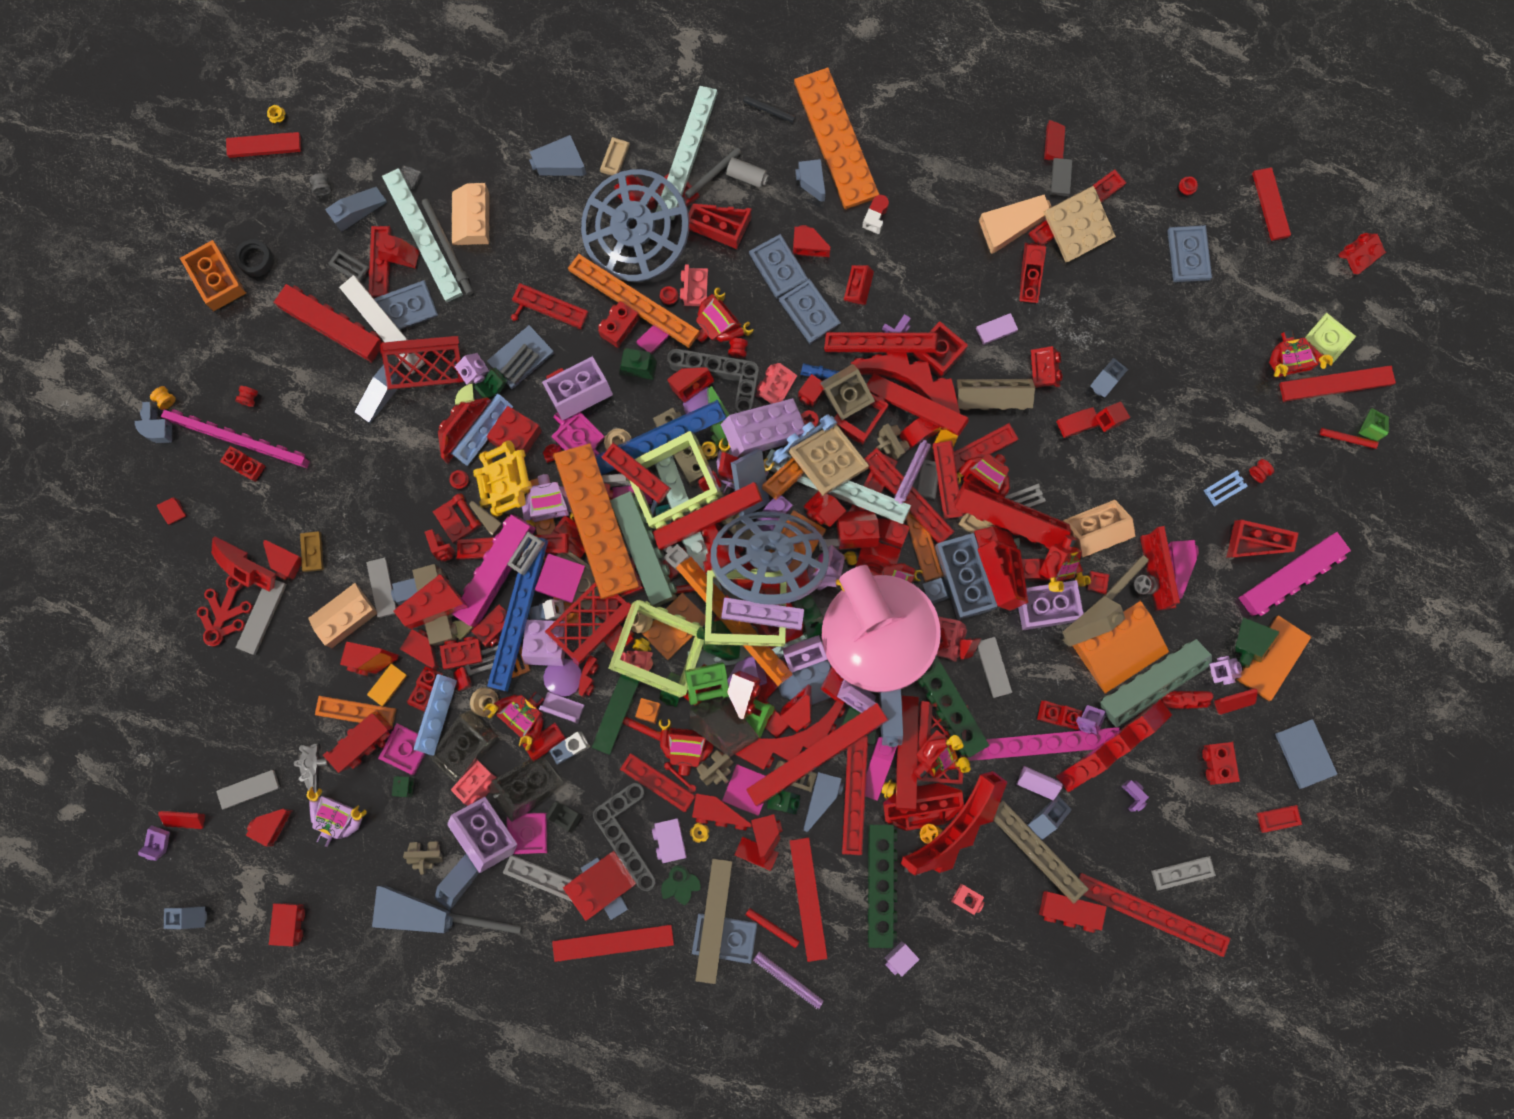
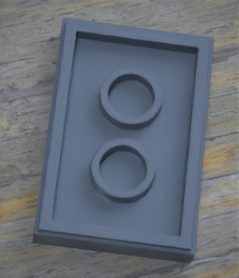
[1168,225,1212,282]
[749,234,808,299]
[779,279,841,344]
[374,280,439,330]
[487,325,554,389]
[731,449,770,516]
[1275,719,1337,789]
[692,913,757,964]

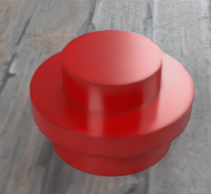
[1179,177,1198,195]
[660,286,678,305]
[450,470,469,489]

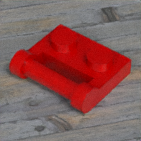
[433,493,482,544]

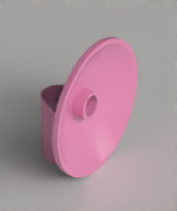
[822,565,940,692]

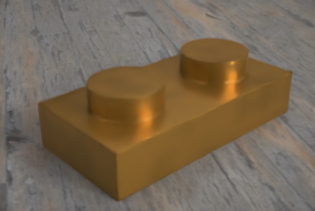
[300,531,324,572]

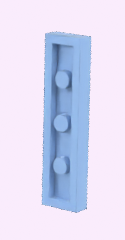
[451,394,513,466]
[413,674,457,756]

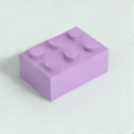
[542,356,613,421]
[1018,580,1083,630]
[448,797,518,873]

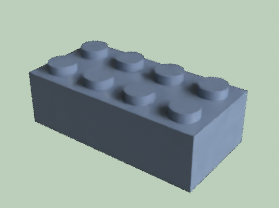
[935,533,998,620]

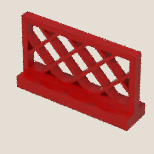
[380,336,464,390]
[1140,526,1180,611]
[545,582,631,666]
[917,701,968,784]

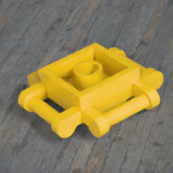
[473,440,532,518]

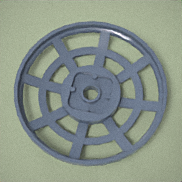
[581,169,690,282]
[711,511,829,605]

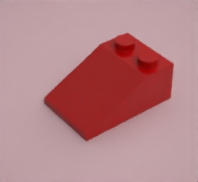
[563,851,636,921]

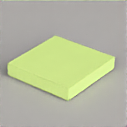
[1305,313,1356,363]

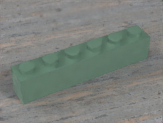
[610,491,677,607]
[1100,639,1212,728]

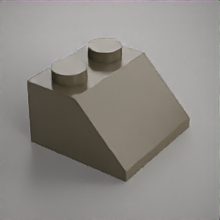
[820,364,875,420]

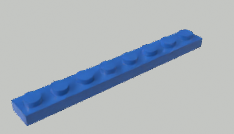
[595,400,726,475]
[487,538,548,691]

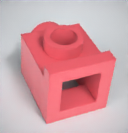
[951,884,984,915]

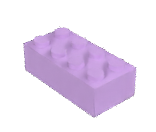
[721,398,805,458]

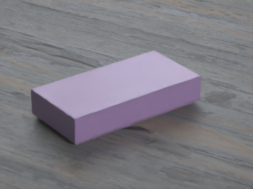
[976,313,1018,345]

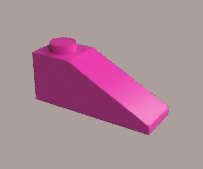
[1168,540,1199,600]
[865,737,897,801]

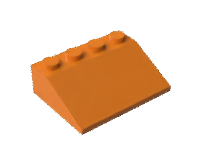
[1073,601,1169,693]

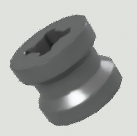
[310,174,331,196]
[1134,575,1159,594]

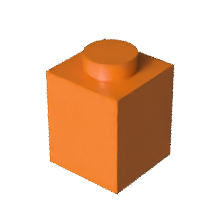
[635,698,661,724]

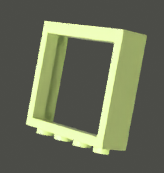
[629,431,723,529]
[705,568,787,647]
[609,600,704,697]

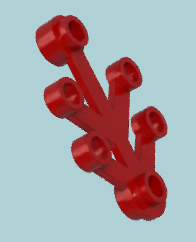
[197,576,253,647]

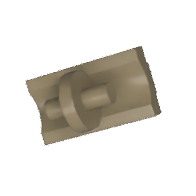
[876,424,910,461]
[697,750,734,787]
[403,842,444,875]

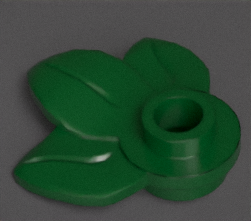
[661,865,701,906]

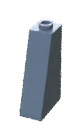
[878,689,903,747]
[372,886,453,933]

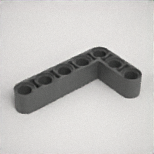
[668,349,758,413]
[593,783,656,891]

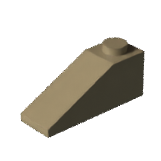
[1063,596,1125,646]

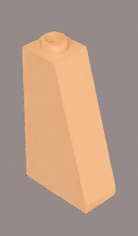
[979,195,1051,254]

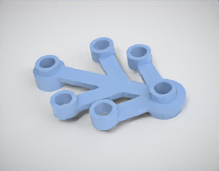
[772,414,837,465]

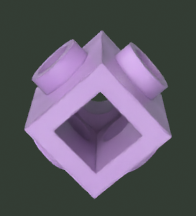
[455,353,489,385]
[1210,656,1242,685]

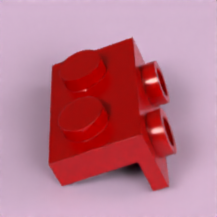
[1338,233,1386,274]

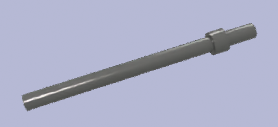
[421,199,473,295]

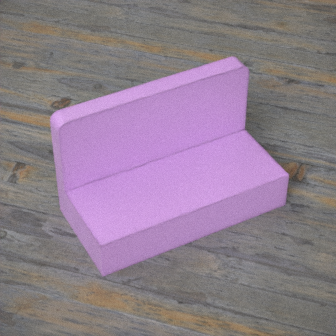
[837,680,881,713]
[539,692,585,723]
[1017,766,1063,801]

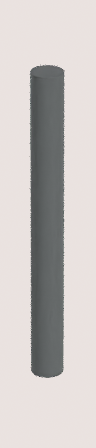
[685,148,741,199]
[449,913,522,934]

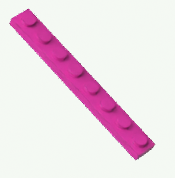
[161,409,310,468]
[964,727,1119,761]

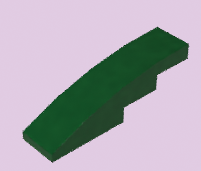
[592,674,640,755]

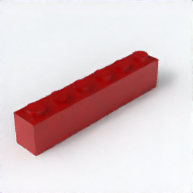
[274,284,382,363]
[955,481,1071,549]

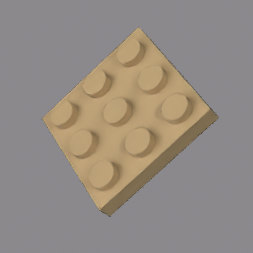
[1043,186,1116,262]
[789,424,869,496]

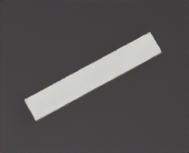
[339,275,425,374]

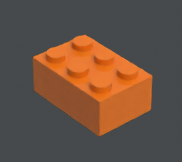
[180,240,246,311]

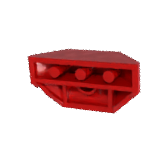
[438,397,491,463]
[883,783,964,831]

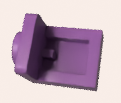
[882,314,911,333]
[1077,705,1106,734]
[1122,780,1149,812]
[138,826,170,861]

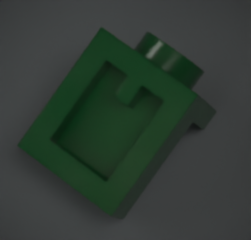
[392,776,414,798]

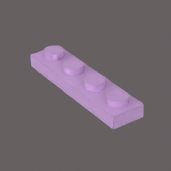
[721,598,804,630]

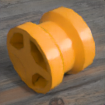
[150,386,176,410]
[920,824,943,844]

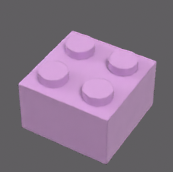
[522,620,565,666]

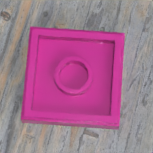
[535,554,585,603]
[378,723,425,776]
[722,765,765,816]
[507,813,548,854]

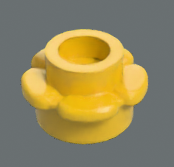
[267,105,285,123]
[701,441,718,460]
[633,638,651,652]
[882,779,896,798]
[690,823,709,843]

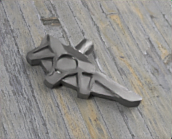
[294,743,329,793]

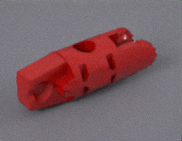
[1161,691,1213,708]

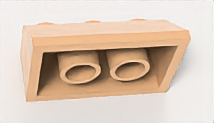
[452,183,489,245]
[1063,500,1135,557]
[308,583,377,648]

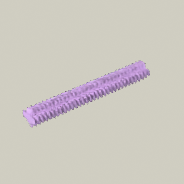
[895,440,931,504]
[753,951,823,1009]

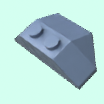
[778,659,832,705]

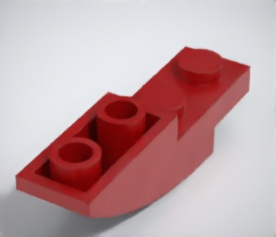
[211,537,276,592]

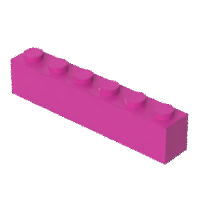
[452,515,536,627]
[1238,532,1351,616]

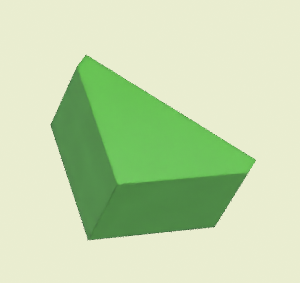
[1358,408,1389,441]

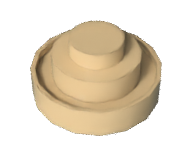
[604,429,632,450]
[631,612,653,633]
[470,687,499,717]

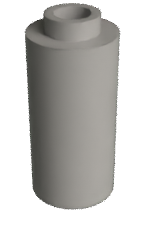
[726,157,769,188]

